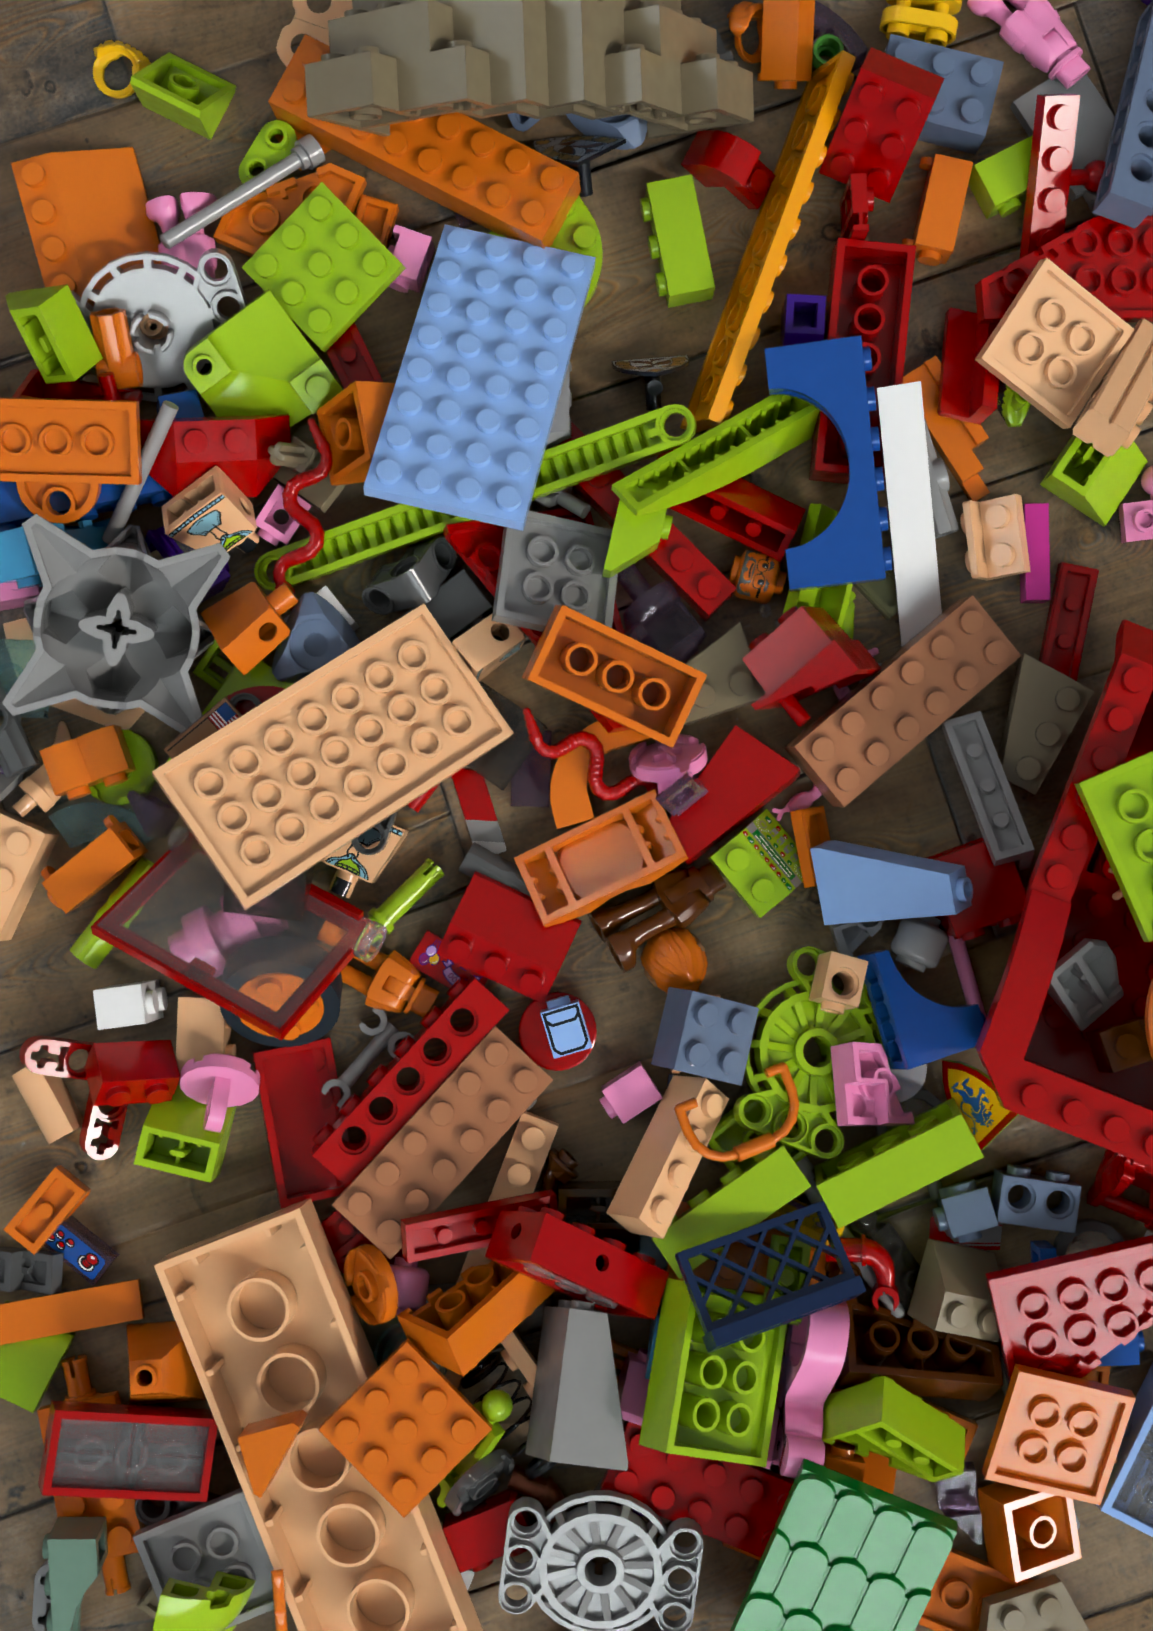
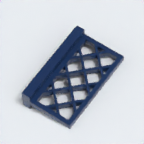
[675,1200,867,1353]

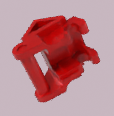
[1087,1149,1153,1231]

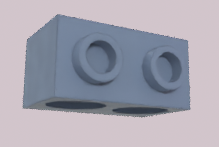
[990,1164,1082,1233]

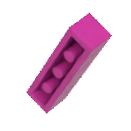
[1020,503,1051,604]

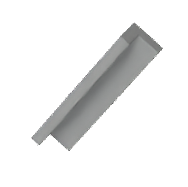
[942,711,1035,871]

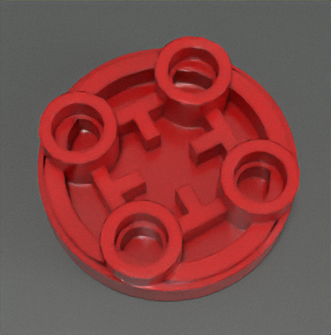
[519,992,597,1071]

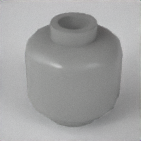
[890,917,949,973]

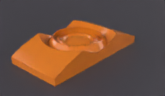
[514,789,688,928]

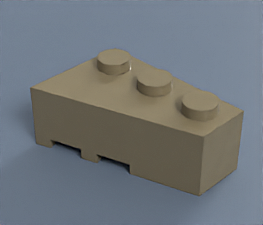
[683,622,765,727]
[998,653,1095,795]

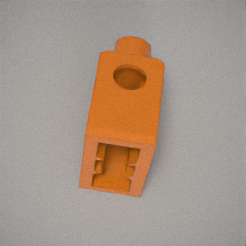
[200,582,299,676]

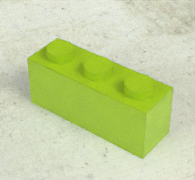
[640,174,715,308]

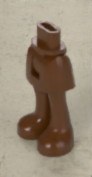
[588,862,727,973]

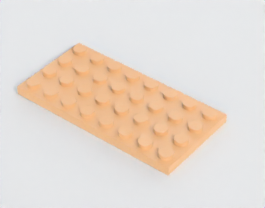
[152,604,514,910]

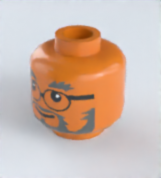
[728,549,787,604]

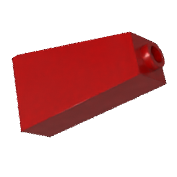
[669,725,800,865]

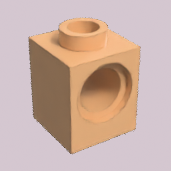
[809,951,868,1015]

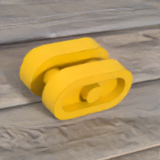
[879,0,963,47]

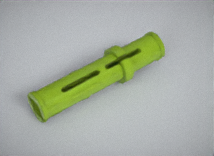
[357,858,445,957]

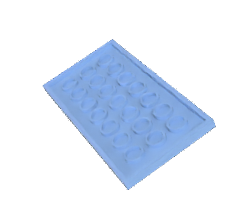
[363,224,596,531]

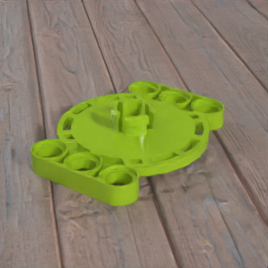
[733,946,885,1159]

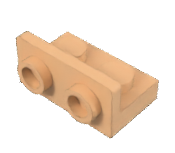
[960,494,1031,581]

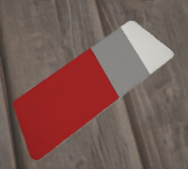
[452,768,506,854]

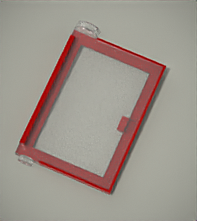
[91,826,387,1041]

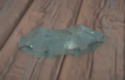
[48,802,159,848]

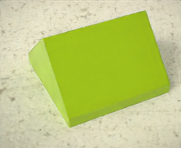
[130,52,236,140]

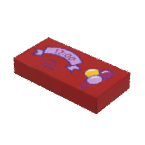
[409,929,489,989]

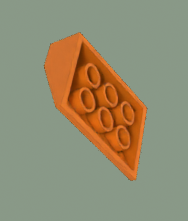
[11,147,161,307]

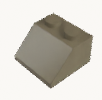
[907,1238,999,1342]

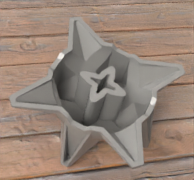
[2,514,231,733]

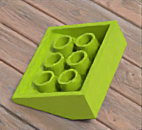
[639,1278,787,1467]

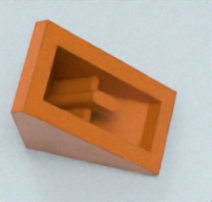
[237,1409,309,1498]

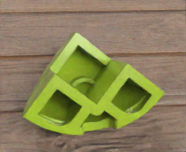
[153,1571,256,1631]

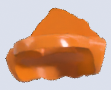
[727,1,763,64]

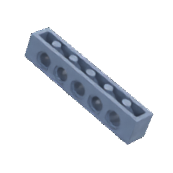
[1092,0,1153,228]

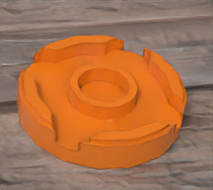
[344,1244,398,1326]

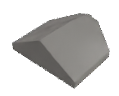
[1047,938,1124,1031]

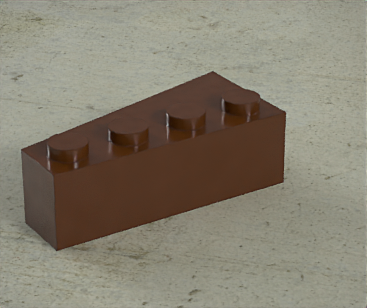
[835,1298,1003,1401]

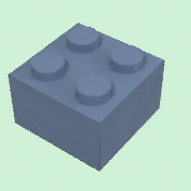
[651,987,759,1086]

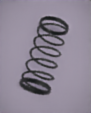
[460,1352,557,1479]

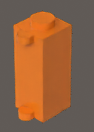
[757,0,815,90]
[901,153,973,266]
[41,815,148,914]

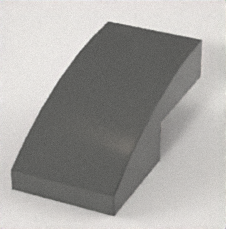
[0,1247,64,1295]

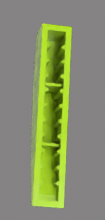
[611,395,820,517]

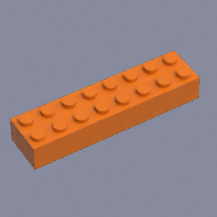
[268,34,581,249]

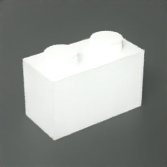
[93,979,168,1030]

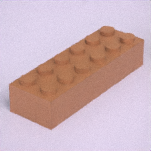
[784,595,1021,807]
[332,1026,553,1260]

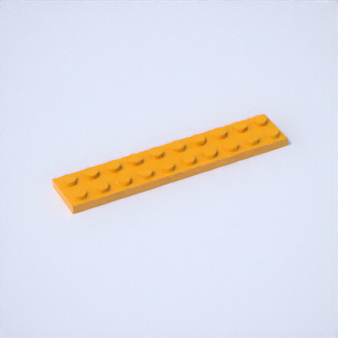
[680,50,856,433]

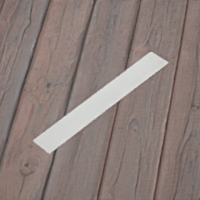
[877,381,942,646]

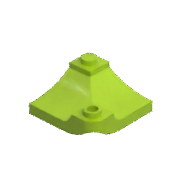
[183,289,343,427]

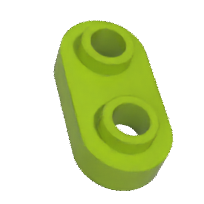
[239,120,298,193]

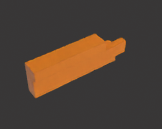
[902,355,990,501]

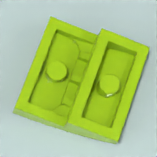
[0,1300,76,1413]

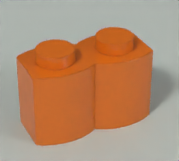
[39,725,136,801]

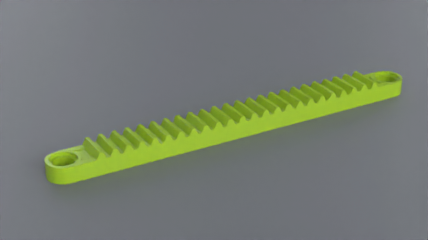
[254,404,697,591]

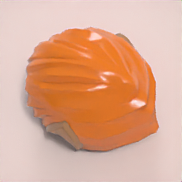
[640,928,708,993]

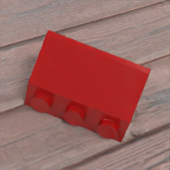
[436,871,582,1004]

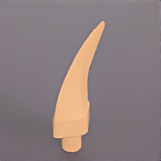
[12,721,71,818]

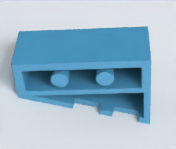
[0,518,111,589]

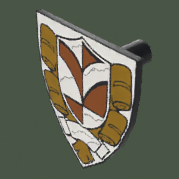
[533,135,626,197]
[612,355,689,411]

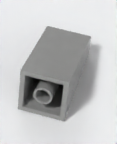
[525,1300,628,1471]

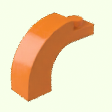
[550,721,652,830]

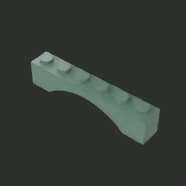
[42,1517,108,1631]

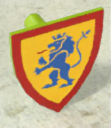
[942,1059,1019,1151]

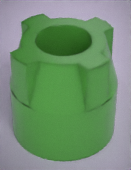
[812,34,844,70]

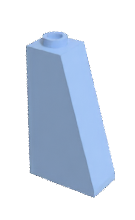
[810,840,973,925]

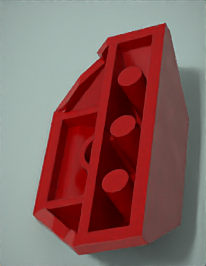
[140,414,291,497]

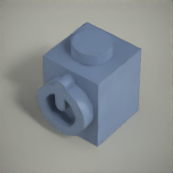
[932,1179,999,1243]

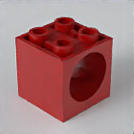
[926,837,1026,941]

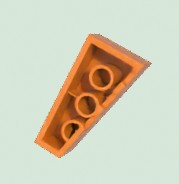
[397,1261,557,1377]

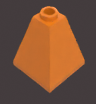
[127,1321,207,1405]

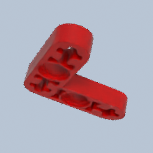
[19,1035,128,1160]

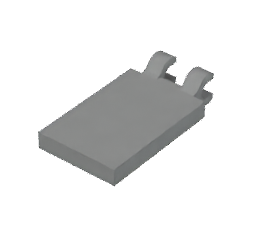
[1010,74,1115,217]

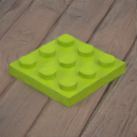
[241,182,406,353]

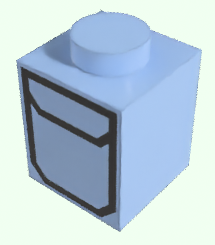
[540,995,592,1059]

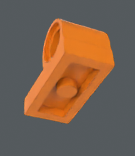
[3,1165,91,1255]

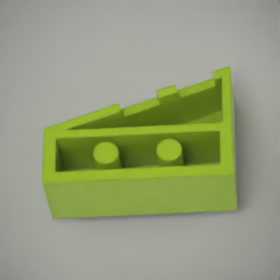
[822,1376,966,1482]

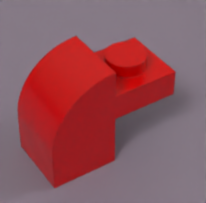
[681,130,776,209]

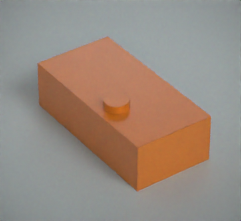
[522,604,707,748]

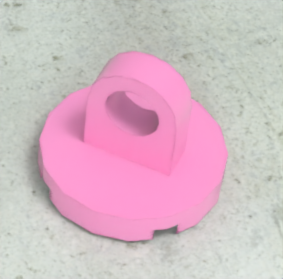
[628,734,708,808]
[180,1053,260,1133]

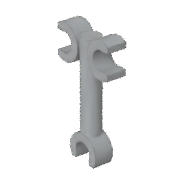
[321,1008,413,1108]

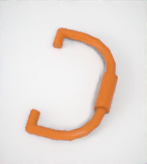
[674,1062,799,1162]

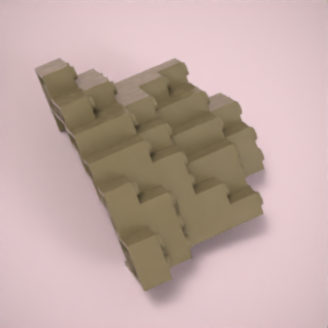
[305,0,754,139]

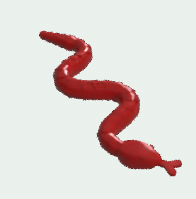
[273,418,333,611]
[523,707,665,810]

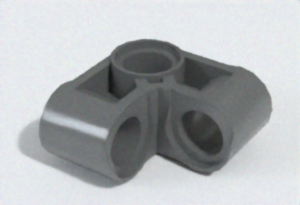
[362,537,457,615]

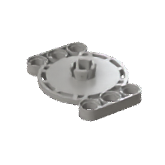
[71,248,247,402]
[498,1490,704,1631]

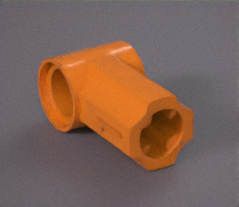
[89,307,143,390]

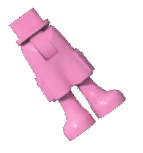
[967,0,1091,89]
[146,192,217,280]

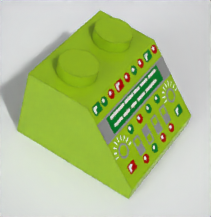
[707,809,803,918]

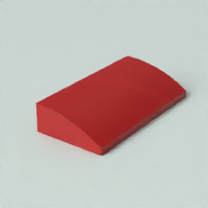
[251,1037,350,1208]

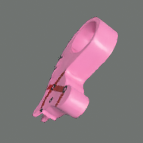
[772,1302,850,1478]

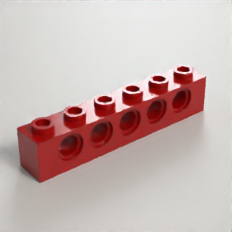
[312,974,509,1187]

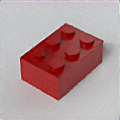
[819,47,944,203]

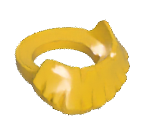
[93,40,151,99]

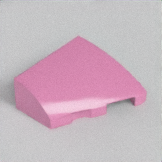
[830,1042,915,1126]

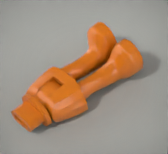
[314,923,440,1018]

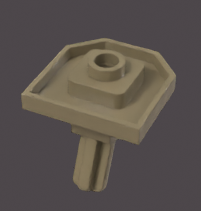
[267,422,347,513]

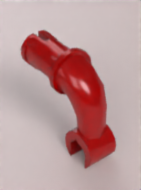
[825,1234,899,1311]

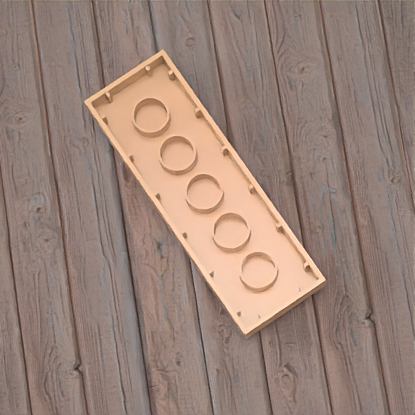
[154,1198,483,1631]

